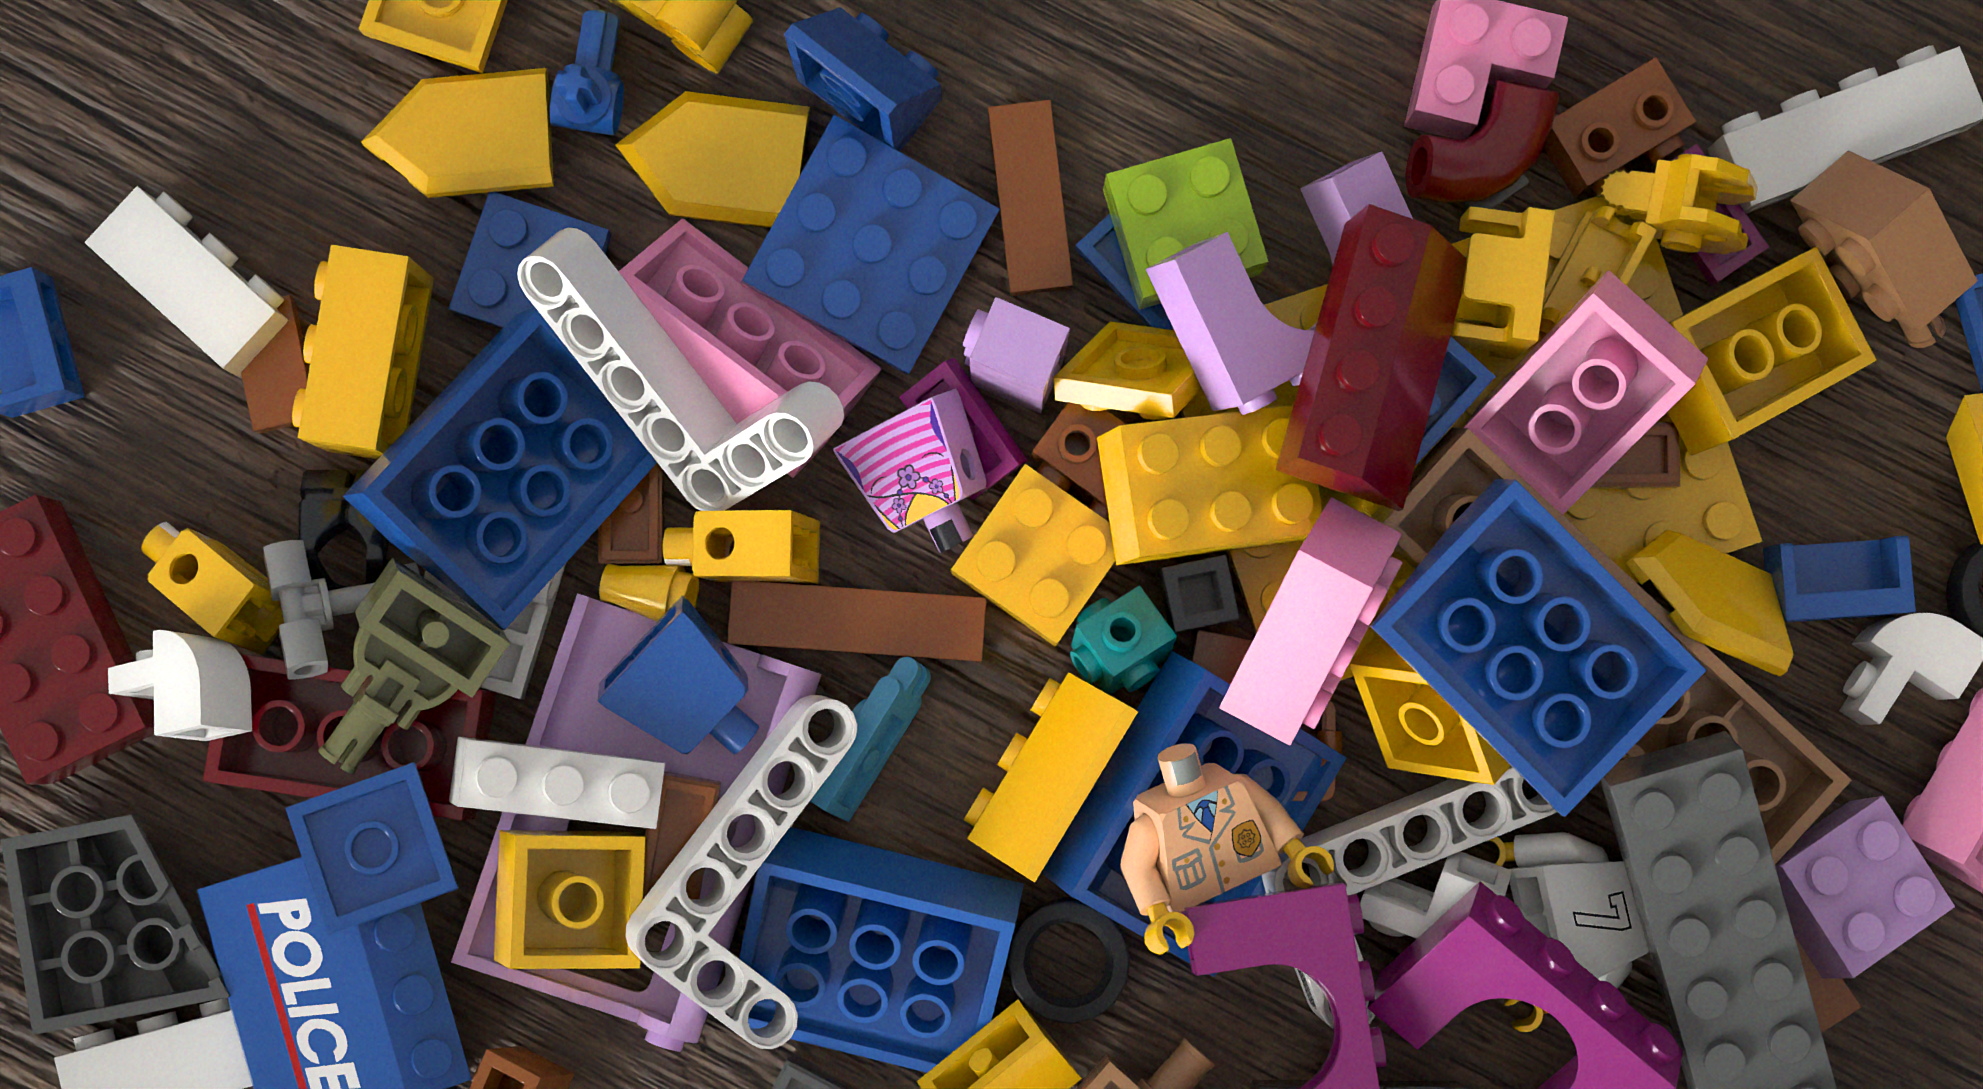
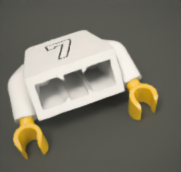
[1487,832,1649,1032]

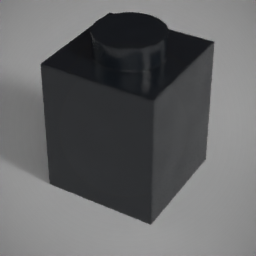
[1158,555,1240,634]

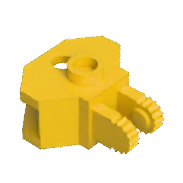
[1601,154,1758,254]

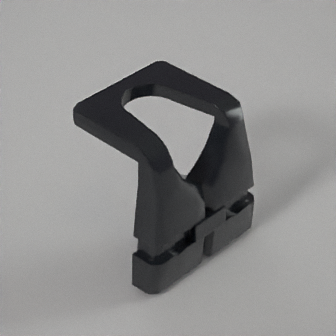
[298,469,390,590]

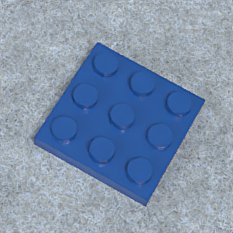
[741,115,999,376]

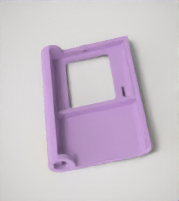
[451,593,821,1052]

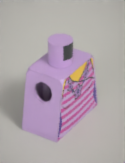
[833,388,986,553]

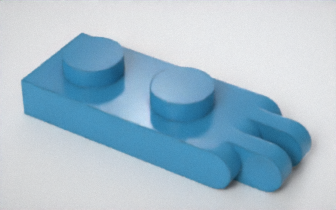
[810,657,931,822]

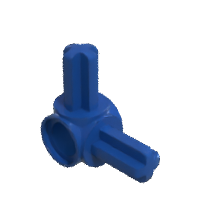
[550,10,624,136]

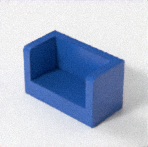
[0,267,85,418]
[1763,535,1916,623]

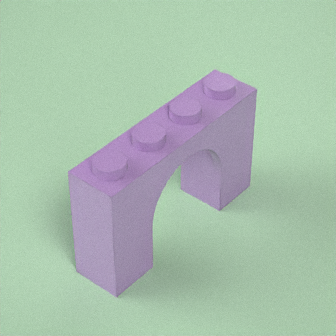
[1146,151,1413,415]

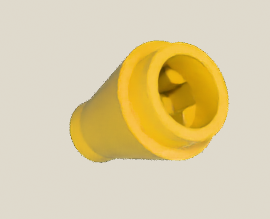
[599,564,699,622]

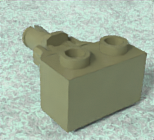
[318,557,510,774]

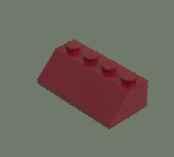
[1276,204,1466,511]

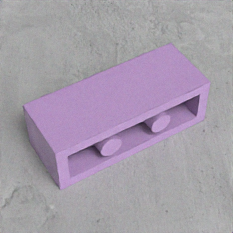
[963,297,1070,414]

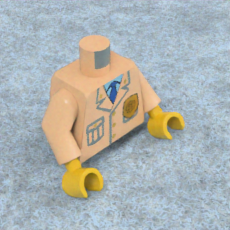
[1120,744,1334,955]

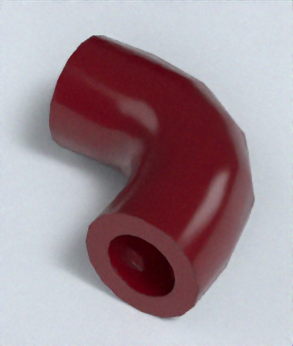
[1405,80,1560,203]

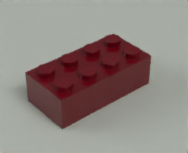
[0,494,154,785]
[203,654,496,820]

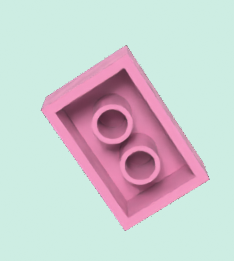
[1463,270,1708,515]
[1219,497,1403,746]

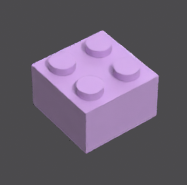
[1775,796,1955,979]

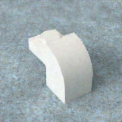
[1839,613,1983,725]
[108,630,252,741]
[1360,851,1512,939]

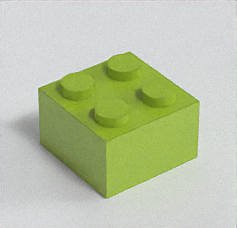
[1103,138,1268,310]

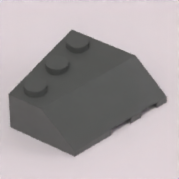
[0,814,230,1035]

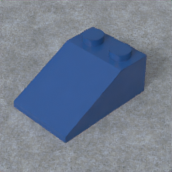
[784,7,942,152]

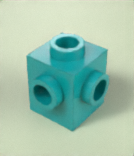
[1070,585,1177,695]

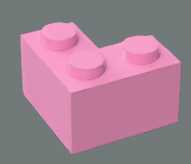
[1404,0,1568,140]

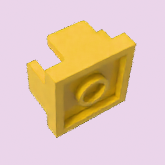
[1451,207,1555,360]

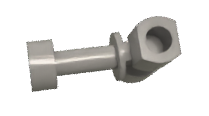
[263,540,420,679]

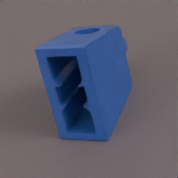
[597,595,759,755]

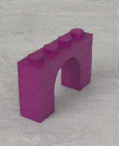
[1367,881,1683,1089]
[1182,882,1386,1089]

